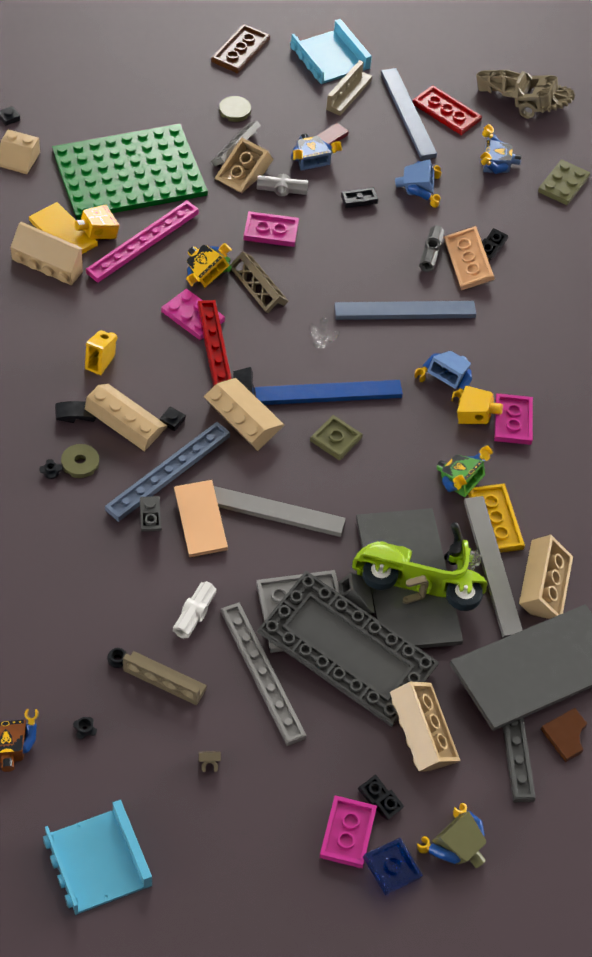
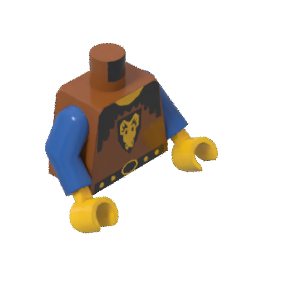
[0,709,39,772]

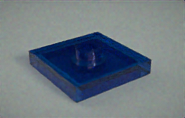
[363,838,423,896]

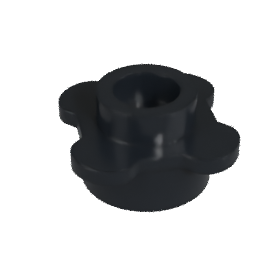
[39,459,63,479]
[73,717,97,739]

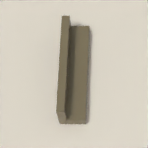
[326,60,372,116]
[230,251,289,313]
[123,651,207,706]

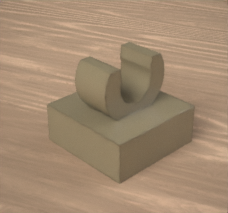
[198,751,221,772]

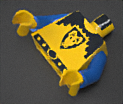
[186,243,232,288]

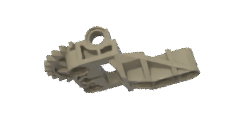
[476,70,575,119]

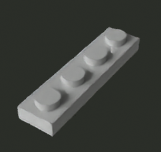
[211,121,261,166]

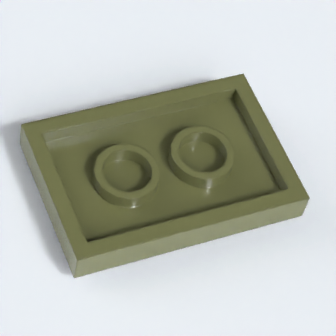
[538,159,590,205]

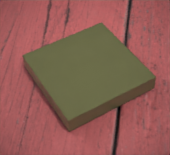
[310,415,363,460]

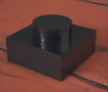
[0,106,20,126]
[159,407,186,431]

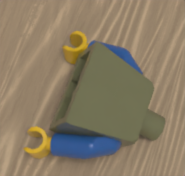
[417,803,486,868]

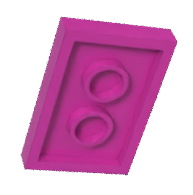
[243,211,299,247]
[161,289,225,340]
[494,393,533,445]
[319,795,377,869]

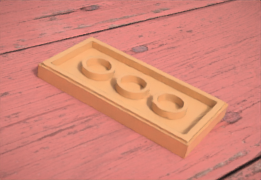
[444,226,495,290]
[174,480,228,557]

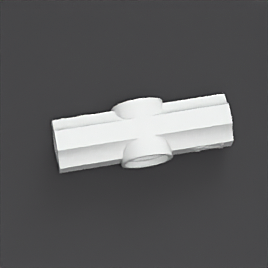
[173,581,217,639]

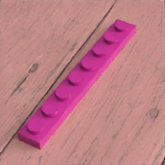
[86,200,199,283]

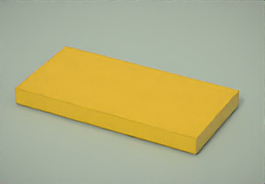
[29,202,98,254]
[468,483,525,553]

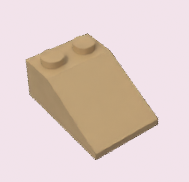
[215,137,273,193]

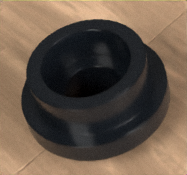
[107,648,127,668]

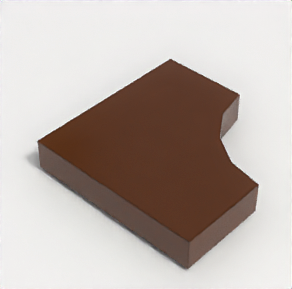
[540,708,587,762]

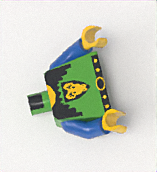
[437,445,493,497]

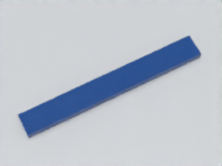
[255,380,403,405]

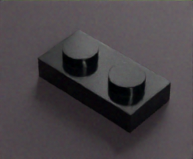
[341,187,378,208]

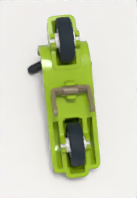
[352,522,488,611]

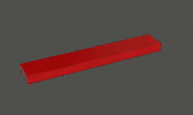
[197,300,232,387]

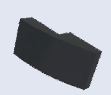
[482,228,508,260]
[233,367,255,395]
[55,401,97,423]
[358,774,405,820]

